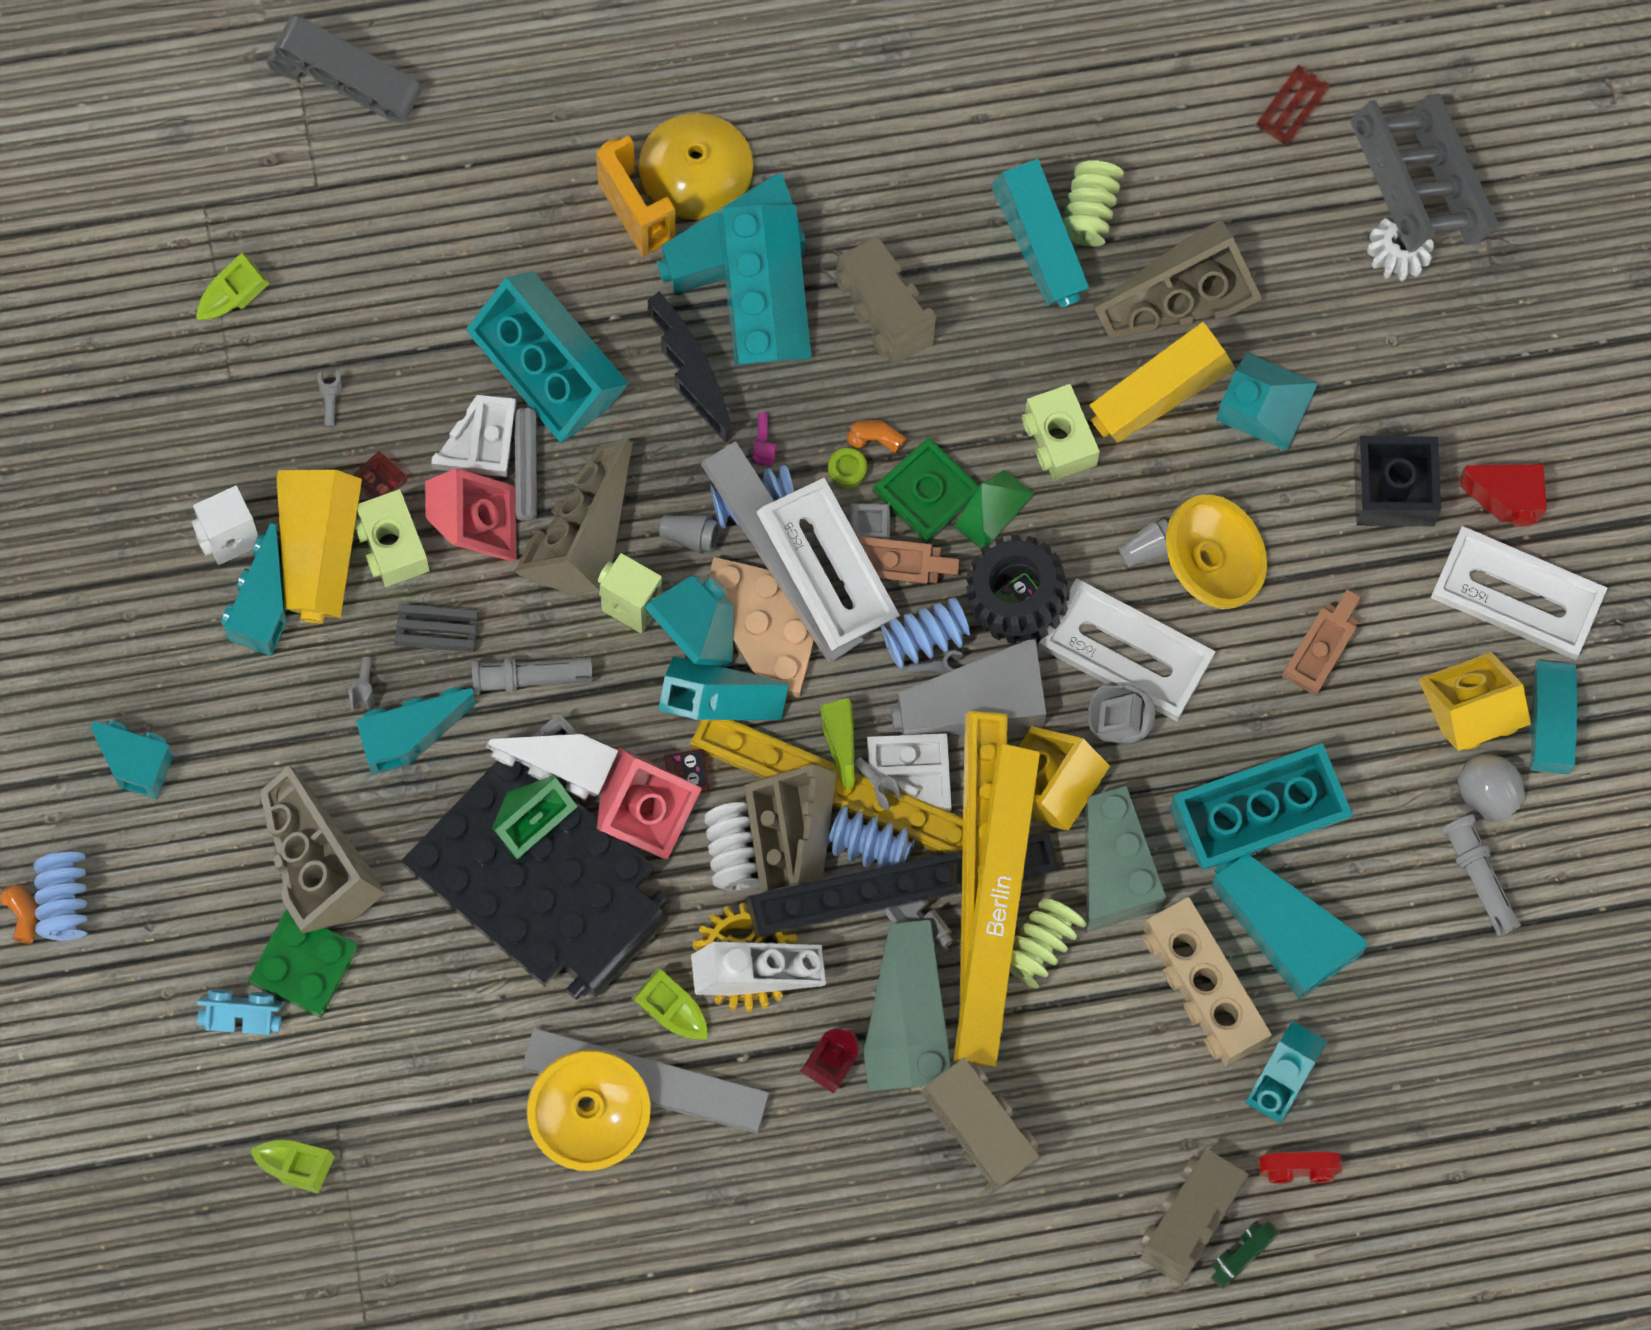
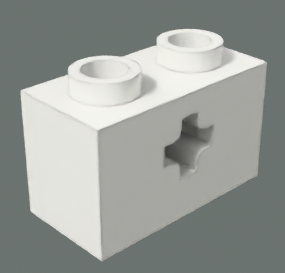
[191,486,258,565]

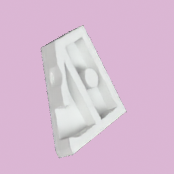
[431,395,516,477]
[867,734,951,812]

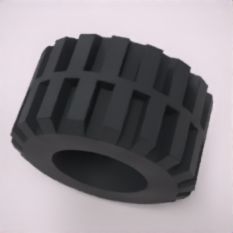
[966,535,1070,644]

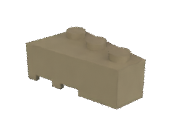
[834,236,936,365]
[744,764,837,893]
[920,1057,1039,1195]
[1139,1148,1249,1285]

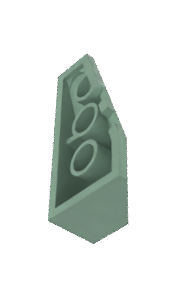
[863,920,950,1091]

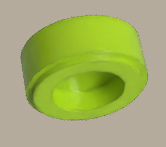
[828,448,867,489]

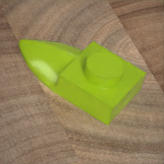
[196,253,270,320]
[631,968,708,1039]
[250,1140,334,1193]

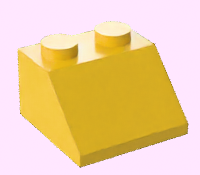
[1419,652,1531,751]
[1018,726,1110,831]

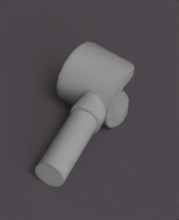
[317,371,342,428]
[907,650,963,675]
[348,657,374,711]
[854,757,901,809]

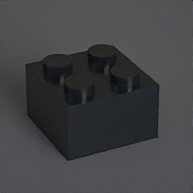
[1354,436,1441,527]

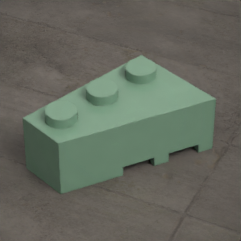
[1085,786,1166,933]

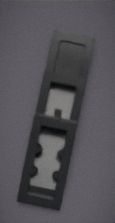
[647,291,731,443]

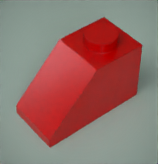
[1459,464,1547,527]

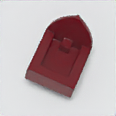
[800,1028,860,1094]

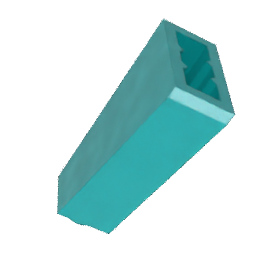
[990,159,1089,309]
[657,173,806,294]
[1211,854,1368,1000]

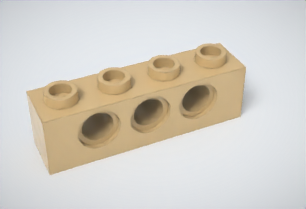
[1142,897,1272,1067]

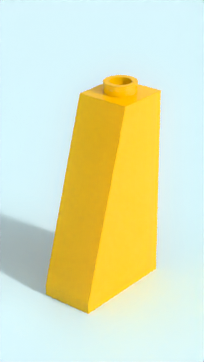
[1089,322,1236,443]
[277,470,362,624]

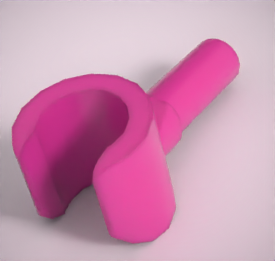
[753,412,777,466]

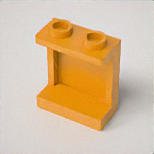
[596,136,676,257]

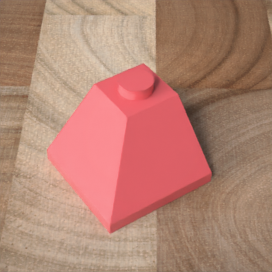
[425,468,517,562]
[597,747,702,860]

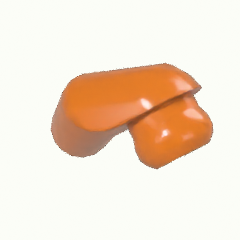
[846,420,907,454]
[1,884,39,944]

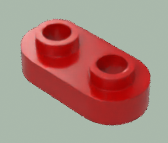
[1259,1152,1342,1184]

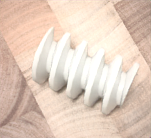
[704,802,760,891]

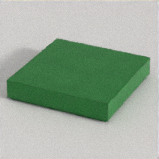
[872,437,979,544]

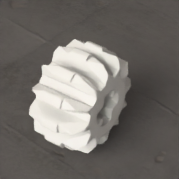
[1367,218,1434,282]

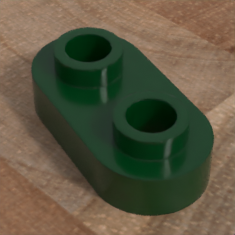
[1211,1220,1280,1290]

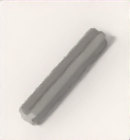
[515,408,537,520]

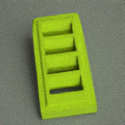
[820,698,855,790]

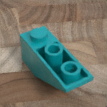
[221,523,287,656]
[658,656,789,720]
[356,687,476,775]

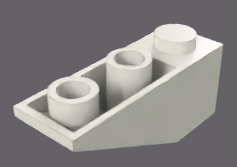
[485,734,618,800]
[691,942,826,995]

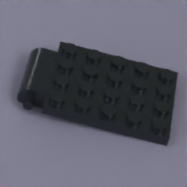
[401,761,670,1000]

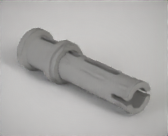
[471,657,592,695]
[1441,815,1521,936]

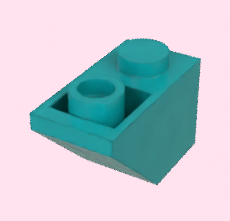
[91,720,174,800]
[1245,1021,1328,1124]

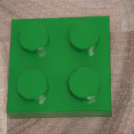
[248,910,359,1019]

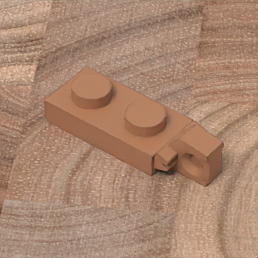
[857,536,960,584]
[1282,589,1361,696]

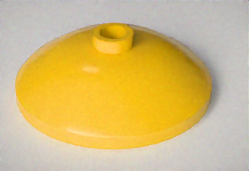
[639,113,753,221]
[1166,494,1267,609]
[527,1049,650,1171]

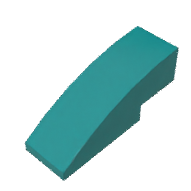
[1529,660,1577,775]

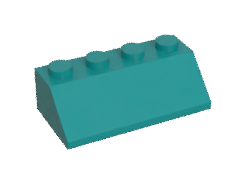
[718,204,812,367]
[466,271,629,443]
[1169,743,1353,870]

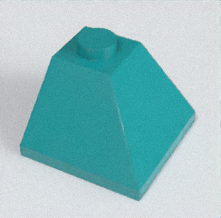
[1216,353,1318,451]
[644,575,734,667]

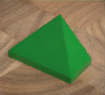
[954,470,1034,549]
[492,776,578,859]

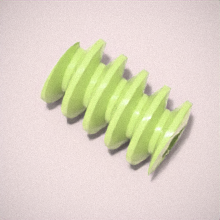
[1063,161,1124,247]
[1010,898,1087,988]

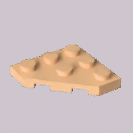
[708,557,814,698]

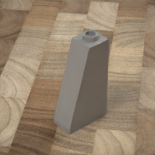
[891,639,1046,737]

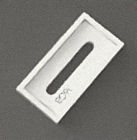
[756,477,900,651]
[1431,526,1607,660]
[1038,578,1216,722]

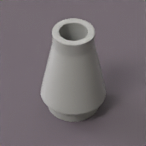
[659,514,720,554]
[1117,519,1168,568]

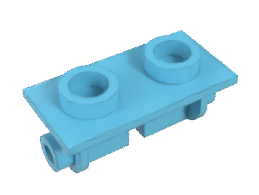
[197,989,284,1036]

